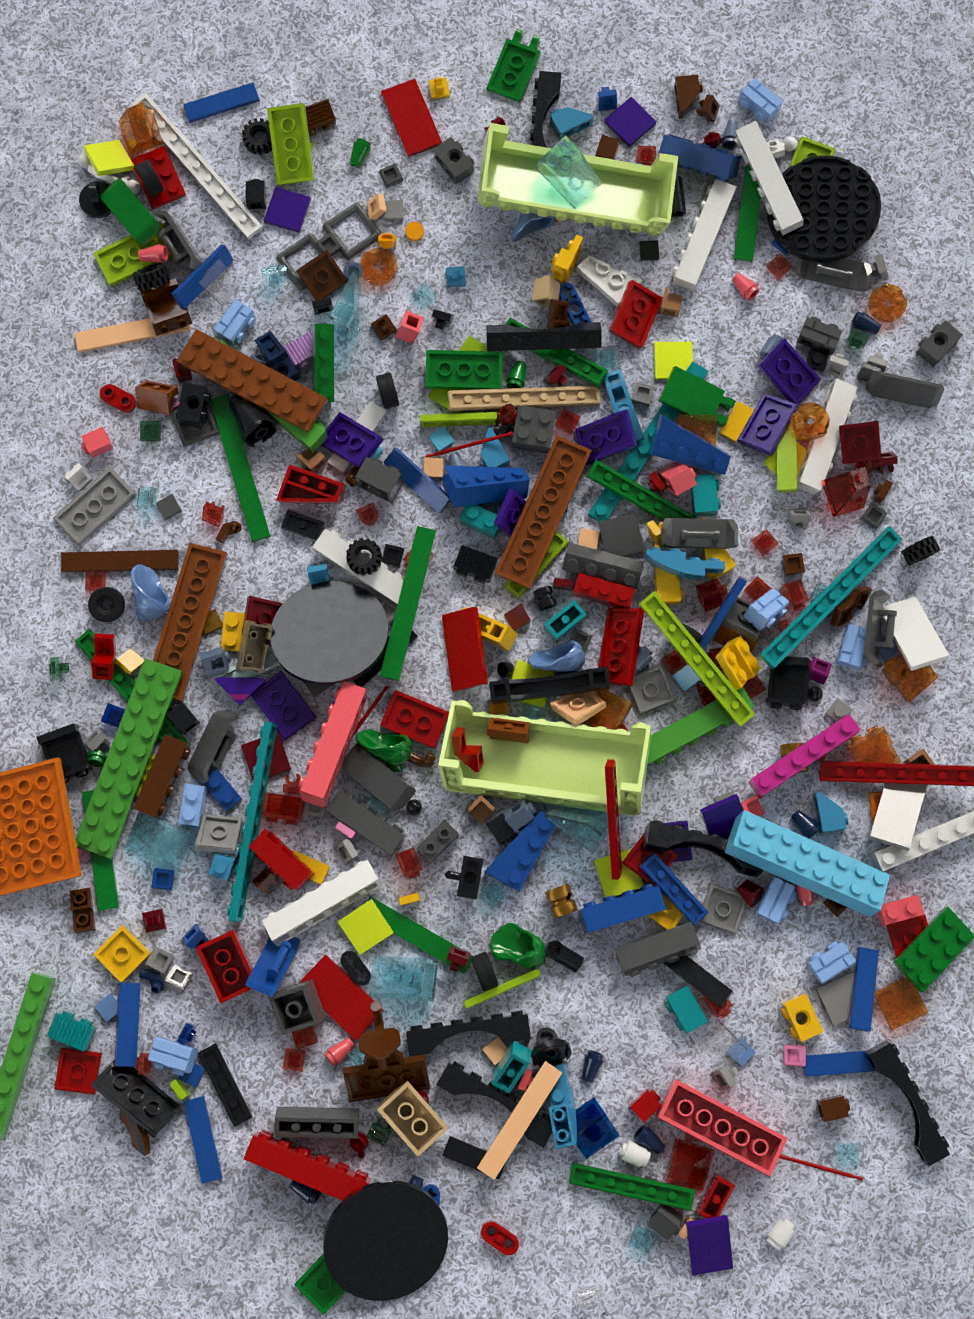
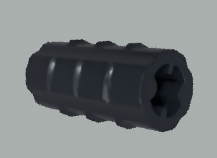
[671,175,686,217]

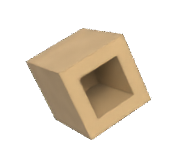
[532,275,560,307]

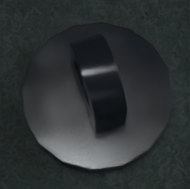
[79,181,112,218]
[531,1028,572,1068]

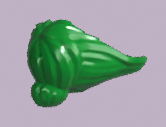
[355,729,412,772]
[490,923,546,969]

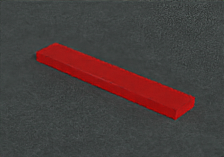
[604,759,622,880]

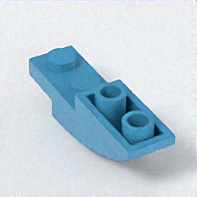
[604,369,644,442]
[644,547,725,580]
[549,1064,577,1150]

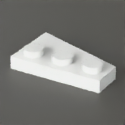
[576,255,643,307]

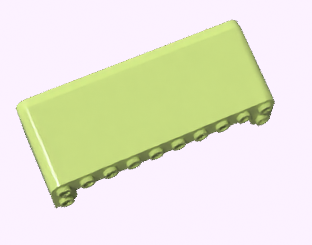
[478,123,678,236]
[438,700,651,816]

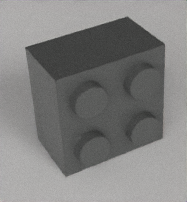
[512,405,556,454]
[356,457,403,503]
[268,979,326,1035]

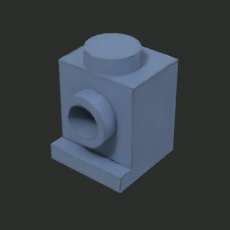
[199,647,231,677]
[504,798,537,834]

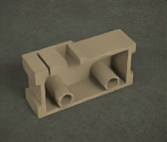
[236,620,273,673]

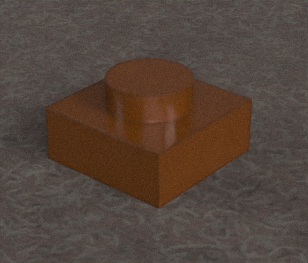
[873,479,893,504]
[782,553,805,576]

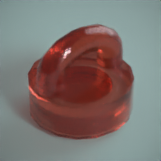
[498,404,517,425]

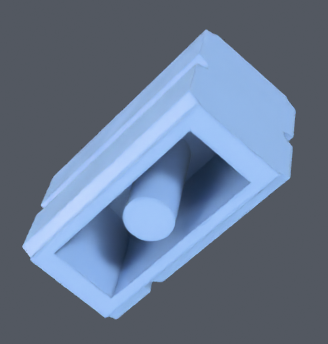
[738,78,783,123]
[213,299,256,346]
[744,588,789,631]
[835,624,867,670]
[178,784,208,828]
[755,876,797,924]
[807,940,857,984]
[148,1037,198,1076]

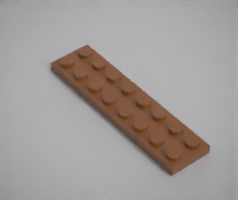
[176,329,328,433]
[494,435,592,590]
[153,542,228,702]

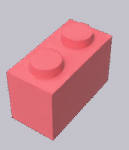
[657,461,697,496]
[877,895,924,926]

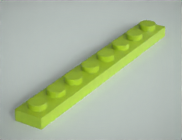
[639,591,755,727]

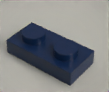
[254,331,288,366]

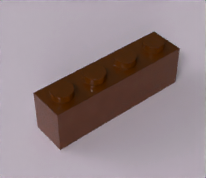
[133,735,191,819]

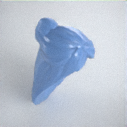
[511,212,555,242]
[130,564,171,622]
[527,640,585,673]

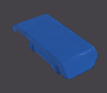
[245,937,301,997]

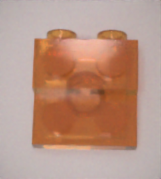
[881,650,938,702]
[847,725,901,763]

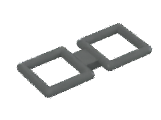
[276,202,382,290]

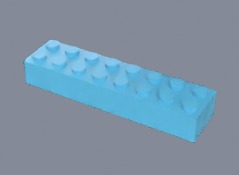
[724,810,890,917]

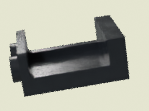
[765,656,811,710]
[36,723,93,783]

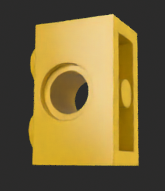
[780,993,824,1042]

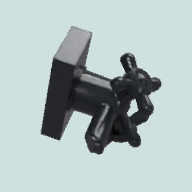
[445,856,484,900]

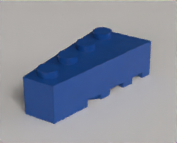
[658,134,742,181]
[649,414,731,475]
[442,465,530,507]
[484,811,558,892]
[578,884,666,934]

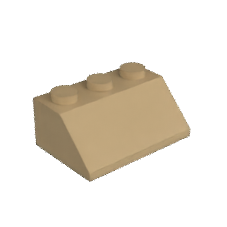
[376,1081,449,1157]

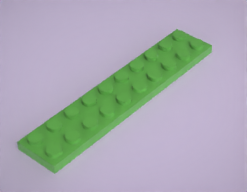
[75,658,183,859]

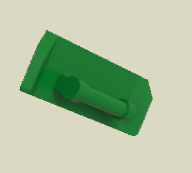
[100,178,160,246]

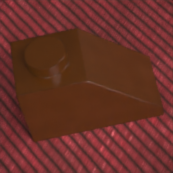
[674,74,703,119]

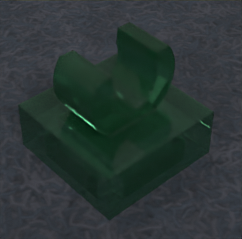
[48,657,70,681]
[366,1118,392,1146]

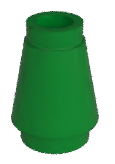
[349,138,371,168]
[506,361,526,389]

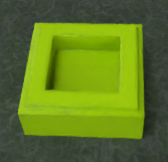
[169,1078,190,1100]

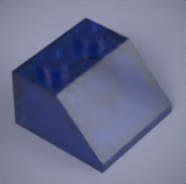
[576,1097,620,1159]

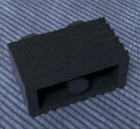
[453,545,498,584]

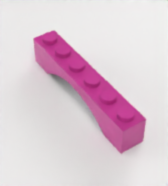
[748,714,861,799]

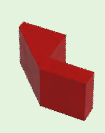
[91,633,116,680]
[452,727,484,772]

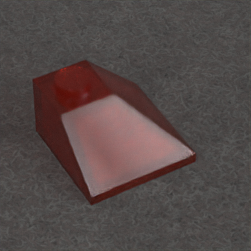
[822,467,871,517]
[664,1138,715,1191]

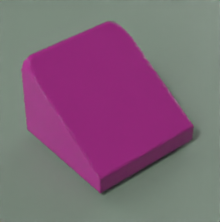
[810,657,832,685]

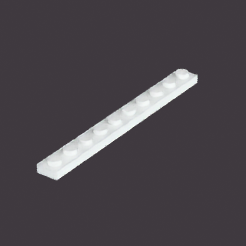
[131,93,263,240]

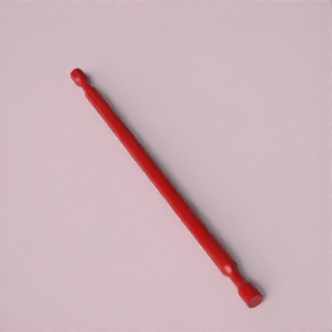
[426,431,513,458]
[352,685,389,738]
[779,1154,863,1181]

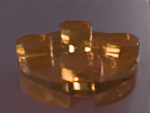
[360,248,398,286]
[868,284,907,322]
[790,402,830,441]

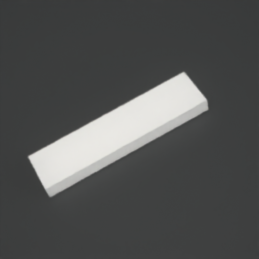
[327,401,387,474]

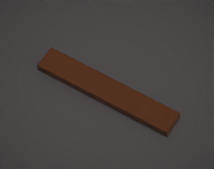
[61,550,179,573]

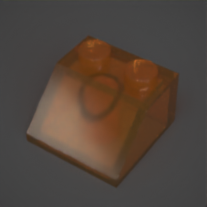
[118,102,163,156]

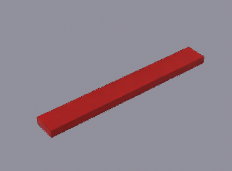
[819,760,974,786]

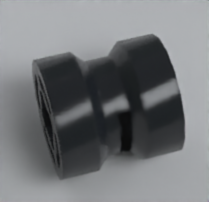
[533,586,557,611]

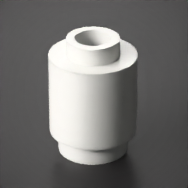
[618,1140,651,1167]
[766,1218,796,1251]

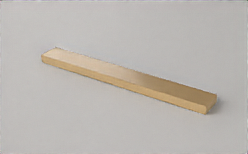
[447,386,601,411]

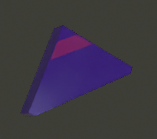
[214,677,266,706]

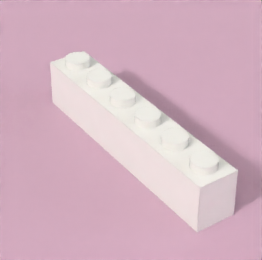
[734,121,803,235]
[672,179,737,291]
[797,378,857,495]
[312,528,422,606]
[870,811,974,871]
[262,860,383,947]

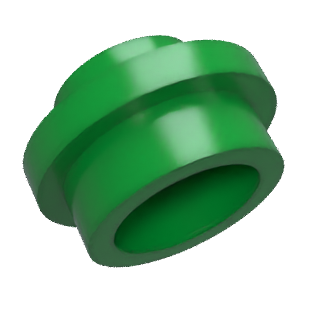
[88,750,107,767]

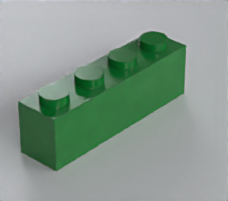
[312,324,334,402]

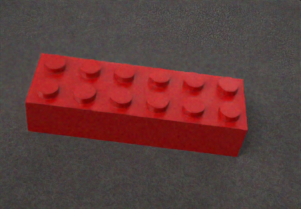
[243,1130,371,1200]

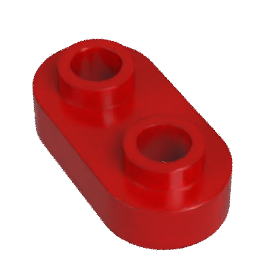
[100,384,136,413]
[481,1221,519,1255]

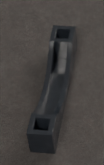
[530,71,561,148]
[486,322,602,351]
[489,667,610,704]
[642,820,764,878]
[406,1010,531,1056]
[864,1040,950,1166]
[436,1061,553,1148]

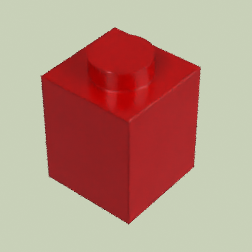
[628,1089,662,1122]

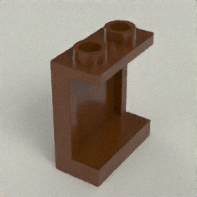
[140,278,193,336]

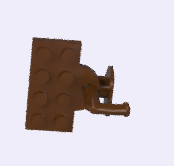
[343,1001,430,1102]

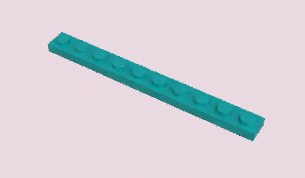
[588,361,709,522]
[758,526,903,669]
[227,721,278,922]

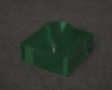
[846,329,869,349]
[140,421,161,442]

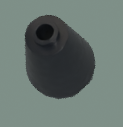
[229,395,278,447]

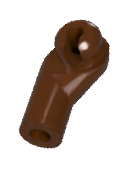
[345,466,359,487]
[215,521,242,544]
[408,752,436,767]

